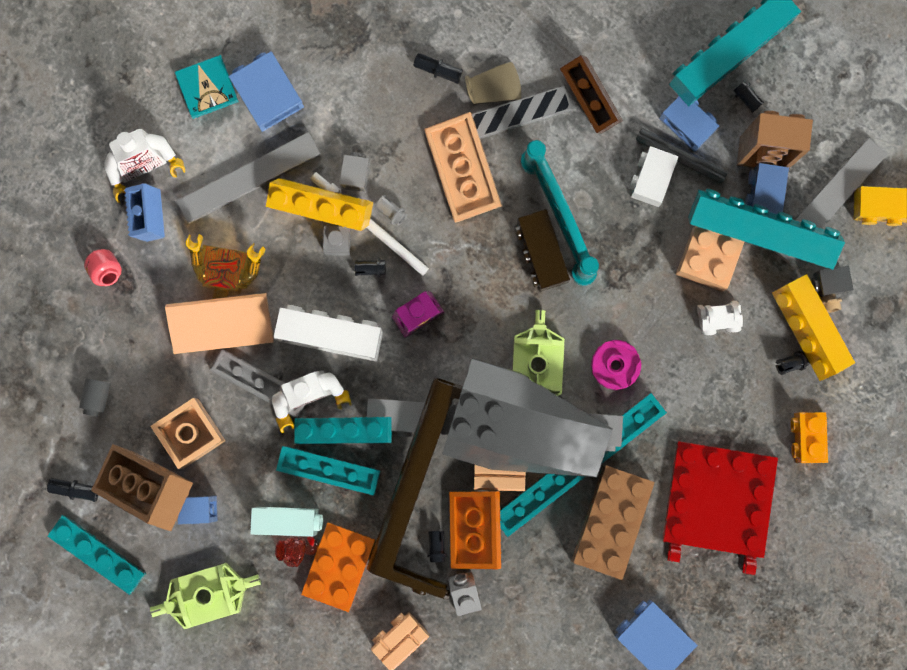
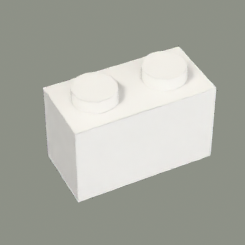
[629,146,679,207]

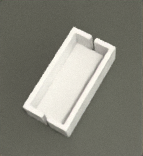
[274,305,383,362]

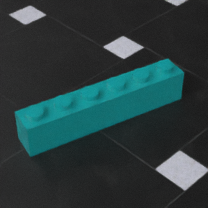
[669,0,801,107]
[688,189,845,270]

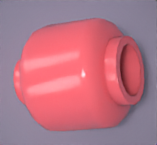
[84,249,122,286]

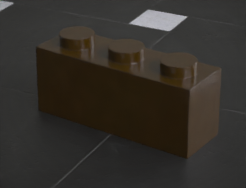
[514,209,570,292]

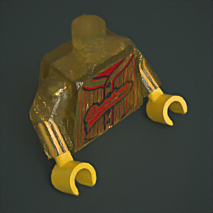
[186,234,265,299]

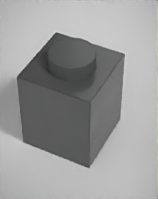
[811,266,854,298]

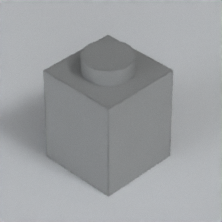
[339,152,370,192]
[323,226,351,256]

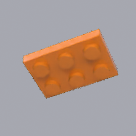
[449,491,501,569]
[301,522,376,612]

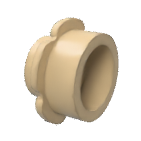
[821,294,842,313]

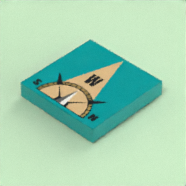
[175,55,239,119]

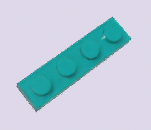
[294,417,392,444]
[276,446,381,495]
[47,515,146,595]

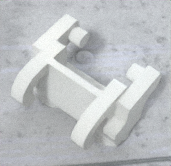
[697,301,743,335]

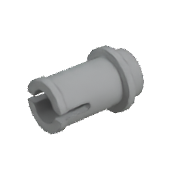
[375,195,407,226]

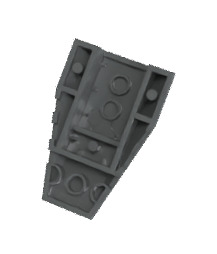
[442,358,613,477]

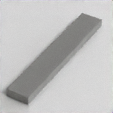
[177,132,321,224]
[774,138,887,264]

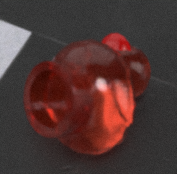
[275,536,319,567]

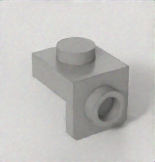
[448,572,482,616]

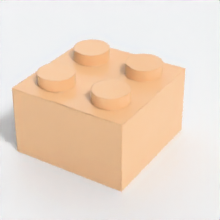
[676,226,744,292]
[151,398,226,469]

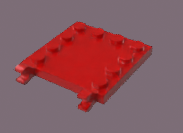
[662,441,778,575]

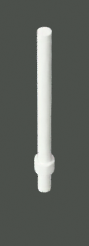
[310,172,429,276]

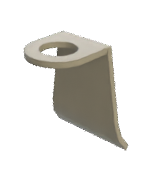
[465,62,521,104]

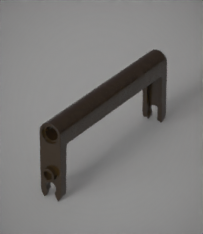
[366,377,463,600]

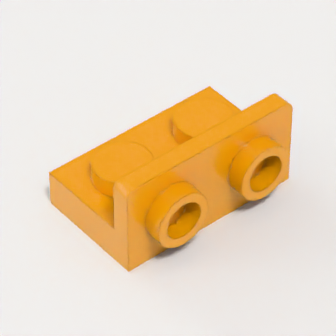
[790,412,828,463]

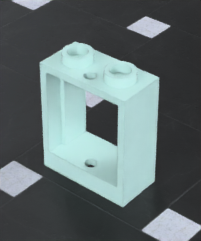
[251,507,323,537]

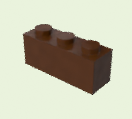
[560,55,623,134]

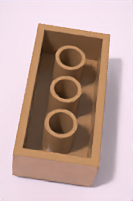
[737,111,813,168]
[91,444,193,531]
[571,465,655,580]

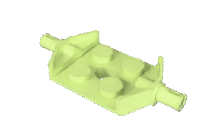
[513,310,565,396]
[150,563,261,629]

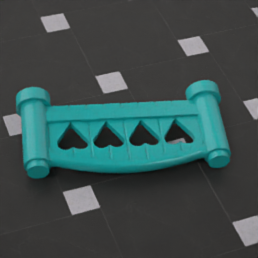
[521,140,599,286]

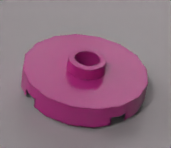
[591,340,642,390]

